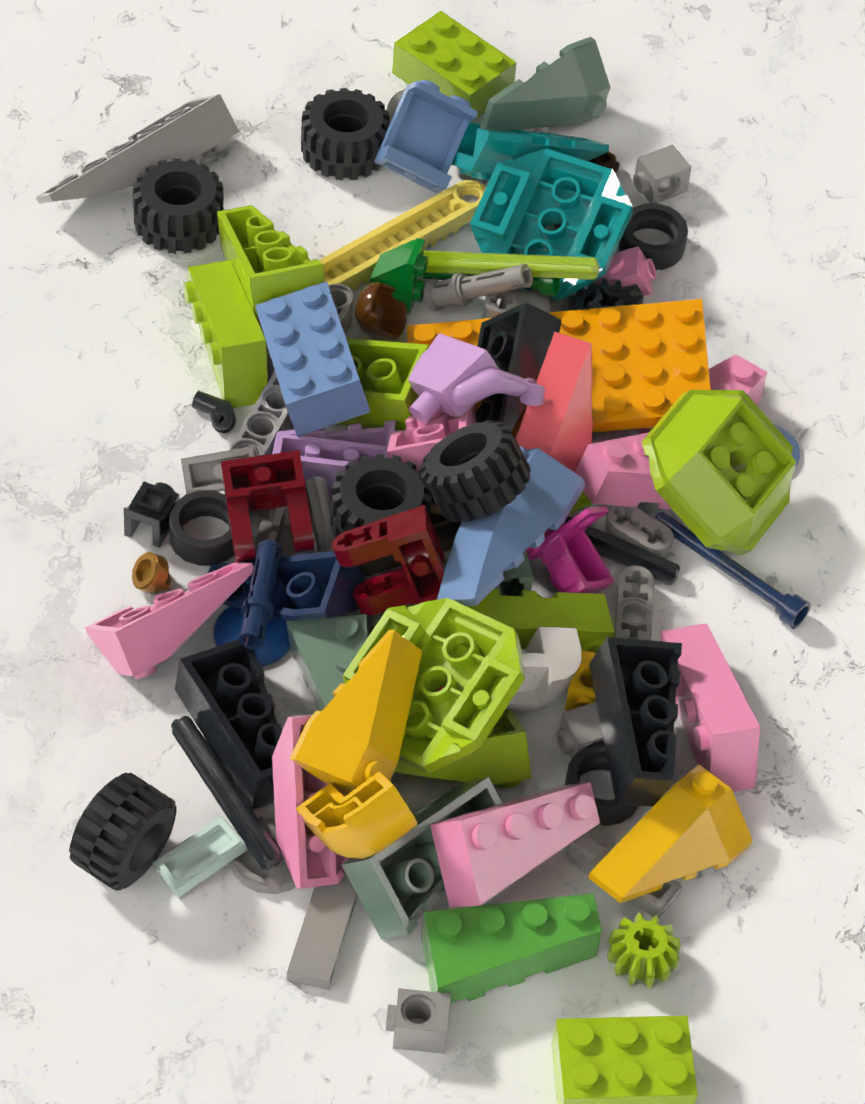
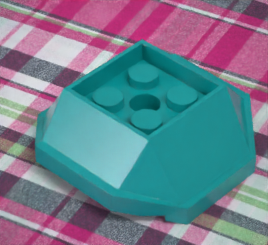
[470,148,633,301]

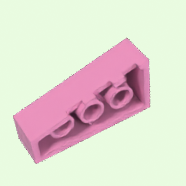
[661,623,760,792]

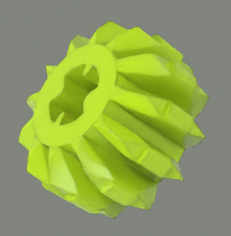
[607,912,681,988]

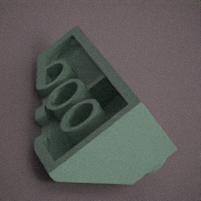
[480,36,611,131]

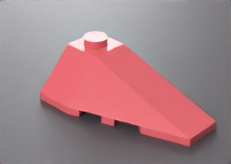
[515,332,593,473]

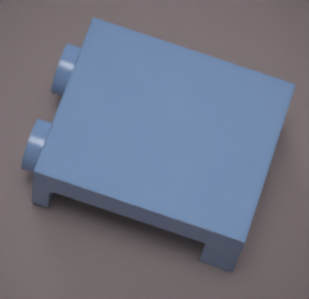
[374,80,478,193]

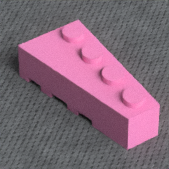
[430,782,600,908]

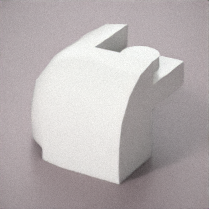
[506,627,582,710]

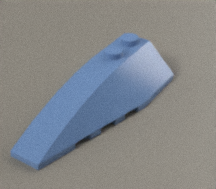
[437,446,586,606]

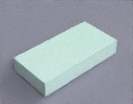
[152,815,247,898]

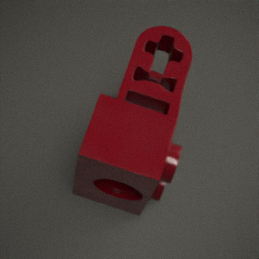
[221,450,315,562]
[331,505,448,616]

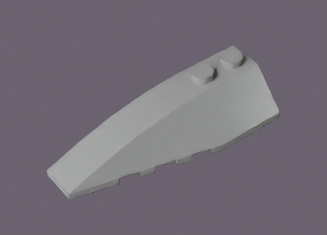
[35,94,240,204]

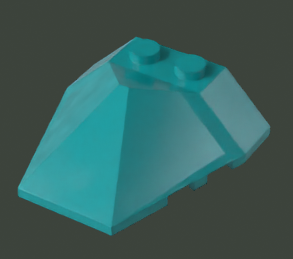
[451,122,610,180]

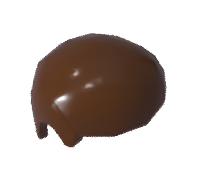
[355,282,407,339]

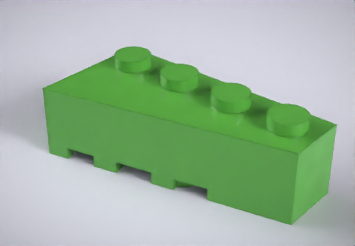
[421,893,602,1004]

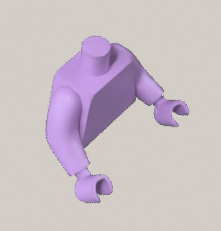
[409,333,545,424]

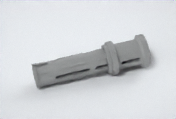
[424,264,533,312]

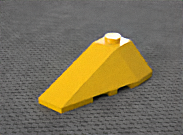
[289,630,422,796]
[588,765,753,903]

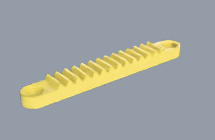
[256,180,486,325]

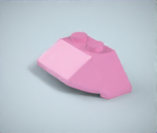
[272,715,350,889]

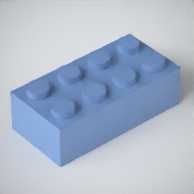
[255,281,370,437]

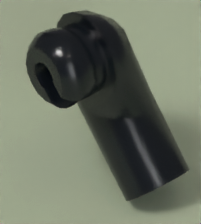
[192,390,236,434]

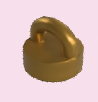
[132,552,173,594]

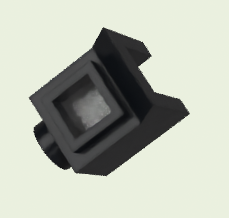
[123,481,179,548]

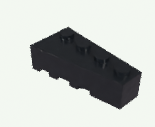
[589,637,682,807]
[175,638,283,810]

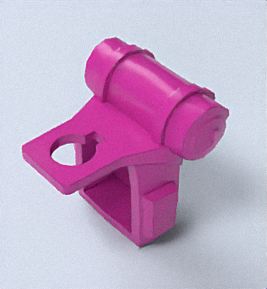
[526,506,614,594]

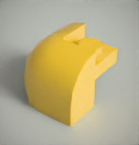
[296,772,418,859]

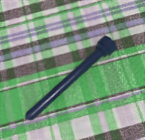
[654,512,811,629]

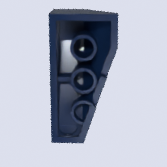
[207,551,367,621]

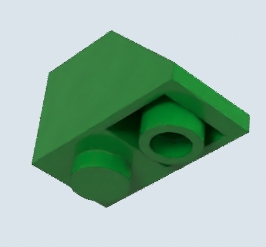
[369,238,429,315]

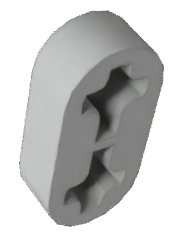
[605,506,673,559]

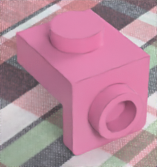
[597,246,656,296]

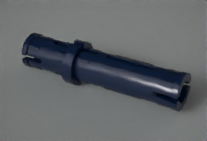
[238,540,283,650]

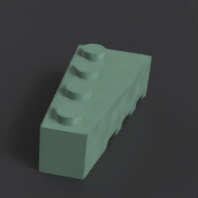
[342,777,502,939]

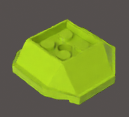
[642,390,797,555]
[342,598,525,774]

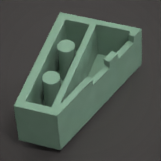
[286,614,369,711]

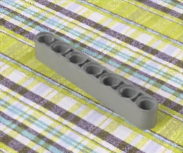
[230,283,354,456]

